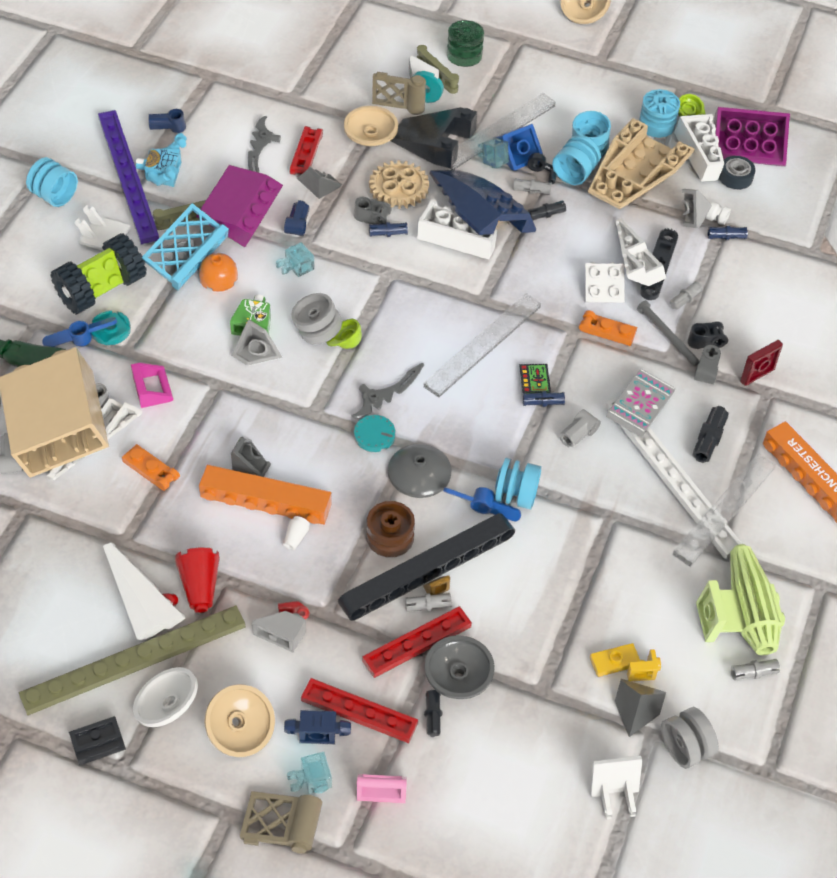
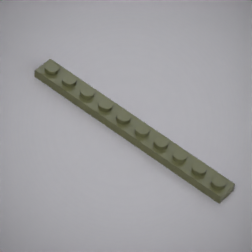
[18,605,246,716]

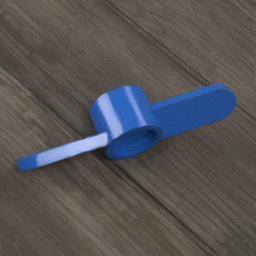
[42,317,117,347]
[443,487,521,522]

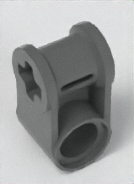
[354,197,392,225]
[694,345,721,385]

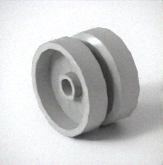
[291,293,342,344]
[661,706,719,769]

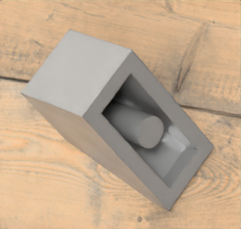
[252,611,306,653]

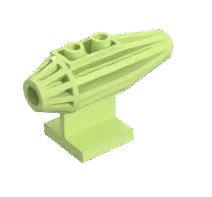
[696,544,785,655]

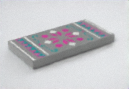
[606,368,676,437]

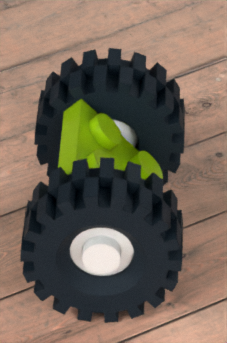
[50,233,147,315]

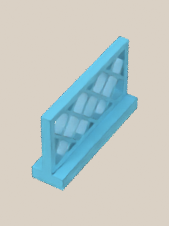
[142,203,229,290]

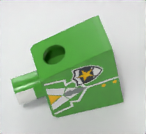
[230,295,271,336]

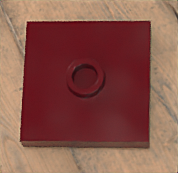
[740,339,783,386]

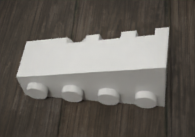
[674,114,724,182]
[417,199,497,259]

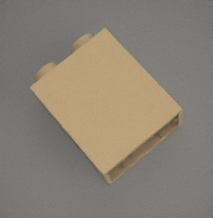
[0,347,109,478]

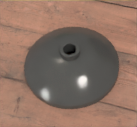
[388,444,452,498]
[425,635,495,699]

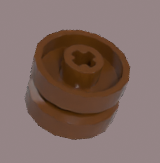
[367,501,415,558]

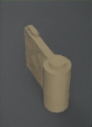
[372,72,426,115]
[240,791,322,854]

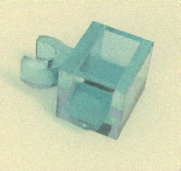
[478,137,509,168]
[276,242,315,277]
[287,752,332,794]

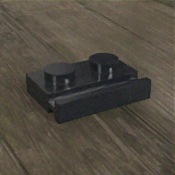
[69,716,126,766]

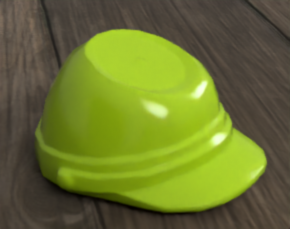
[678,94,706,117]
[326,318,362,349]

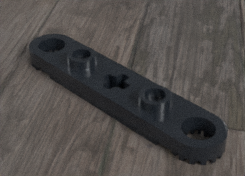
[640,228,678,300]

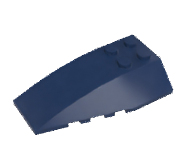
[429,170,536,235]

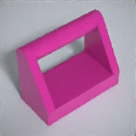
[131,363,173,408]

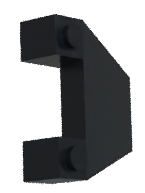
[390,107,477,169]

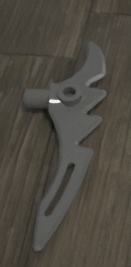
[248,116,281,173]
[351,363,424,418]

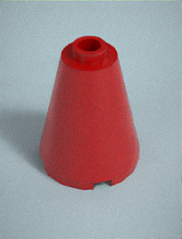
[175,547,220,613]

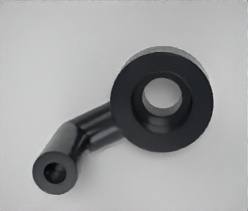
[527,153,556,184]

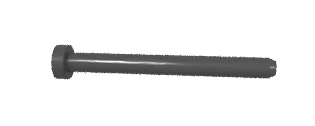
[637,300,699,365]

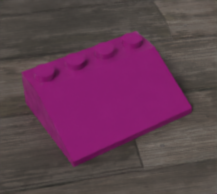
[714,107,790,166]
[196,165,283,247]

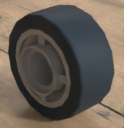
[719,156,756,190]

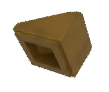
[423,575,450,595]

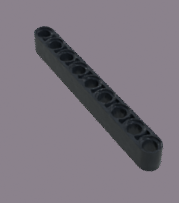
[338,513,515,621]

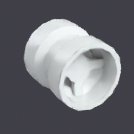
[706,202,731,226]

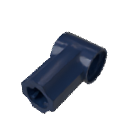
[148,108,186,133]
[284,200,310,236]

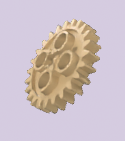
[369,160,429,209]

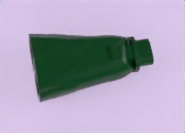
[0,339,66,367]

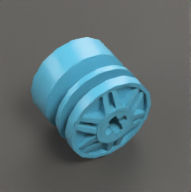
[639,89,680,138]
[572,111,611,158]
[552,135,601,185]
[26,157,78,207]
[495,458,542,510]

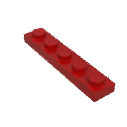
[362,606,472,678]
[301,678,418,743]

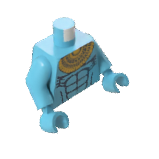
[136,133,187,187]

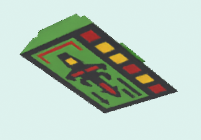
[519,364,551,393]

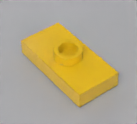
[590,643,640,677]

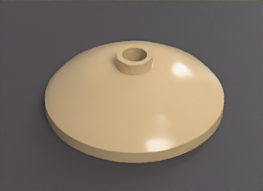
[560,0,611,24]
[344,106,398,146]
[204,684,275,757]

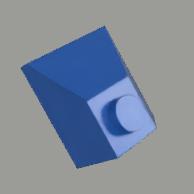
[493,124,543,171]

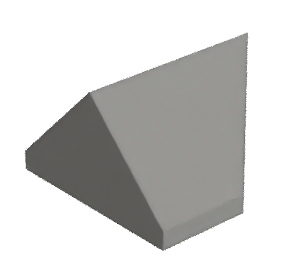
[682,189,712,228]
[231,320,282,365]

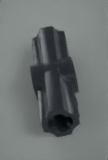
[692,405,729,463]

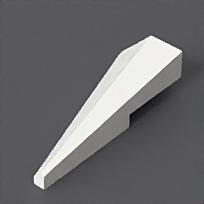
[616,218,666,286]
[47,398,142,481]
[103,543,186,641]

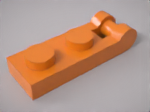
[579,310,637,346]
[122,444,180,491]

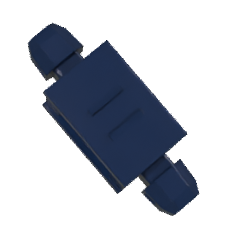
[284,710,351,744]

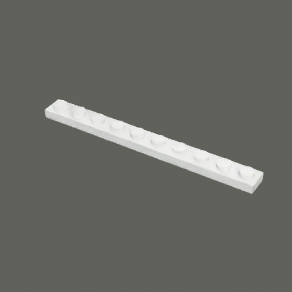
[605,397,742,559]

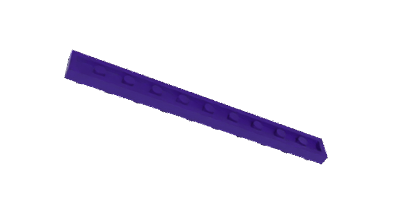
[98,110,159,245]

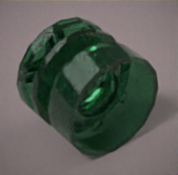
[447,20,484,67]

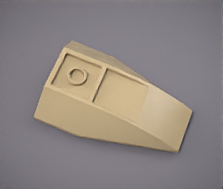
[588,118,695,209]

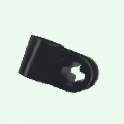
[687,321,728,349]

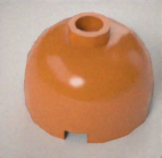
[199,253,238,292]

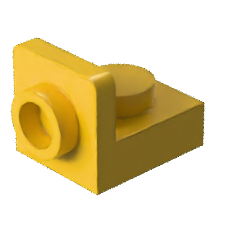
[627,649,661,681]

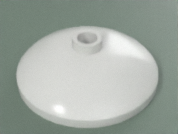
[133,667,198,727]

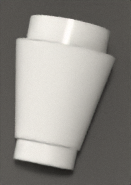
[283,516,310,550]

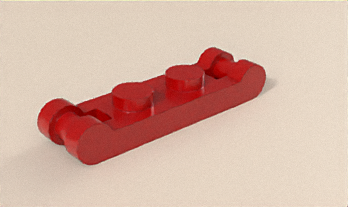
[290,126,323,175]

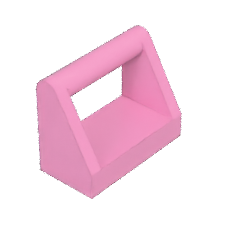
[357,774,407,803]

